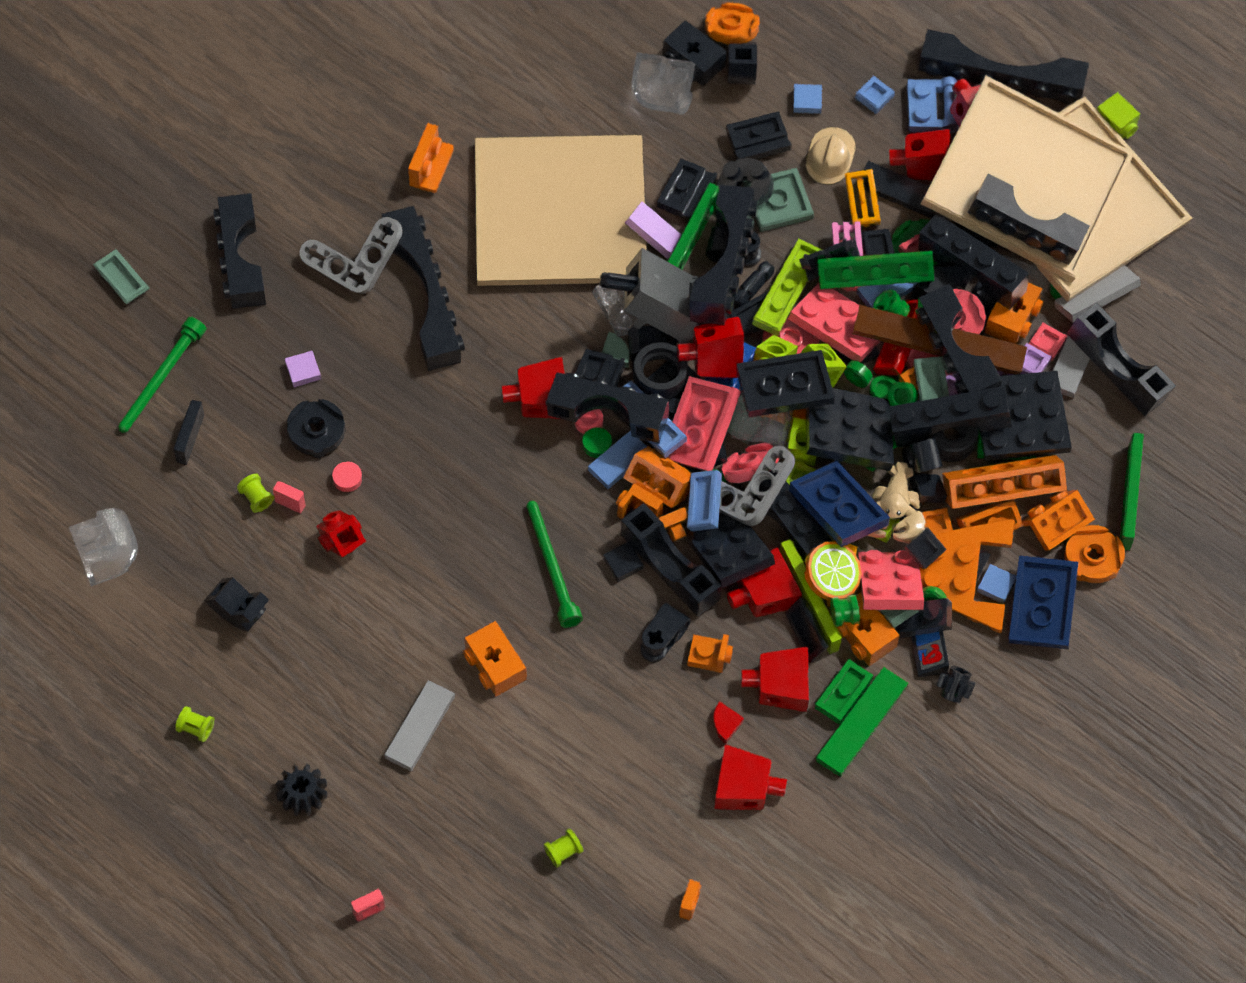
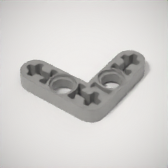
[300,217,402,294]
[719,445,795,526]

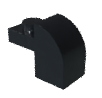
[728,42,757,85]
[204,577,269,631]

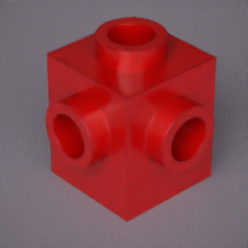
[316,510,366,558]

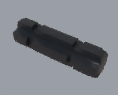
[732,261,775,307]

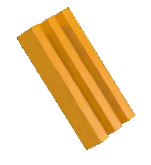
[845,169,881,227]

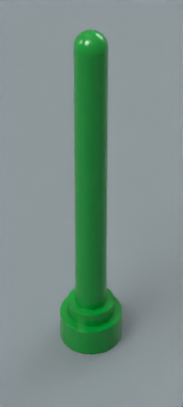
[118,316,207,433]
[526,500,583,628]

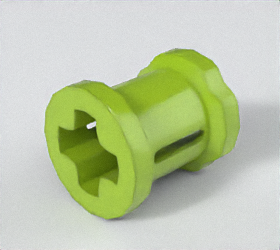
[237,474,275,513]
[175,706,215,742]
[543,828,584,868]

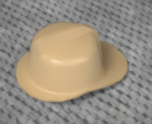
[806,127,855,184]

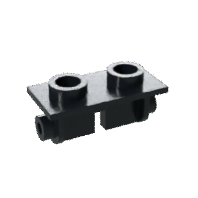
[799,238,860,282]

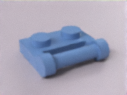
[907,77,959,133]

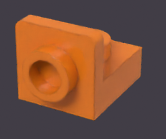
[616,483,663,519]
[687,634,734,673]

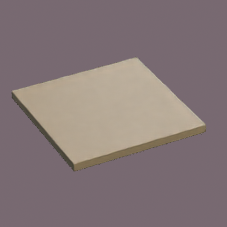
[921,76,1135,283]
[1034,96,1192,302]
[475,135,647,286]

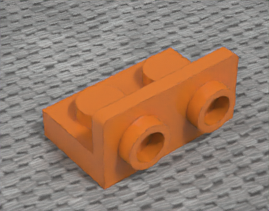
[408,123,454,193]
[1022,490,1095,551]

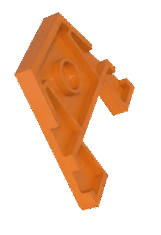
[919,519,1015,633]

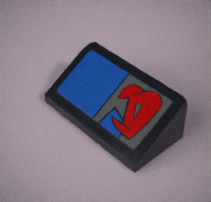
[911,631,949,677]

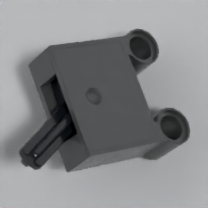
[600,248,706,344]

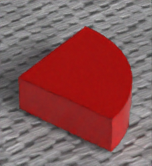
[714,701,744,744]

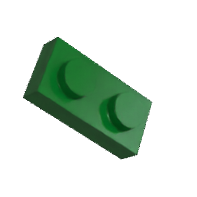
[815,659,874,725]

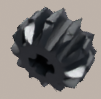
[276,764,328,816]

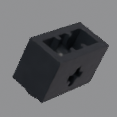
[663,20,726,87]

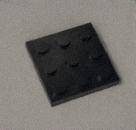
[979,371,1072,461]
[806,388,894,471]

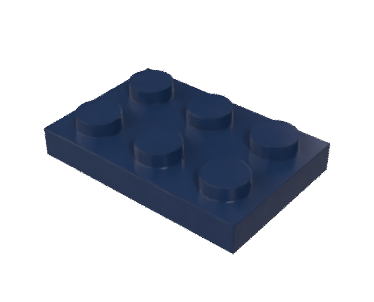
[789,461,890,547]
[1009,555,1079,650]

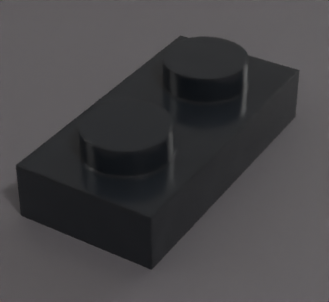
[893,598,952,638]

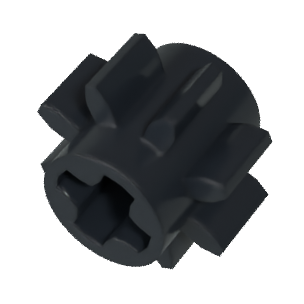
[936,666,976,703]

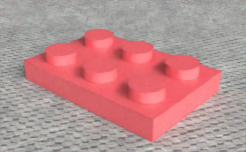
[788,282,880,362]
[667,376,741,471]
[858,550,924,610]

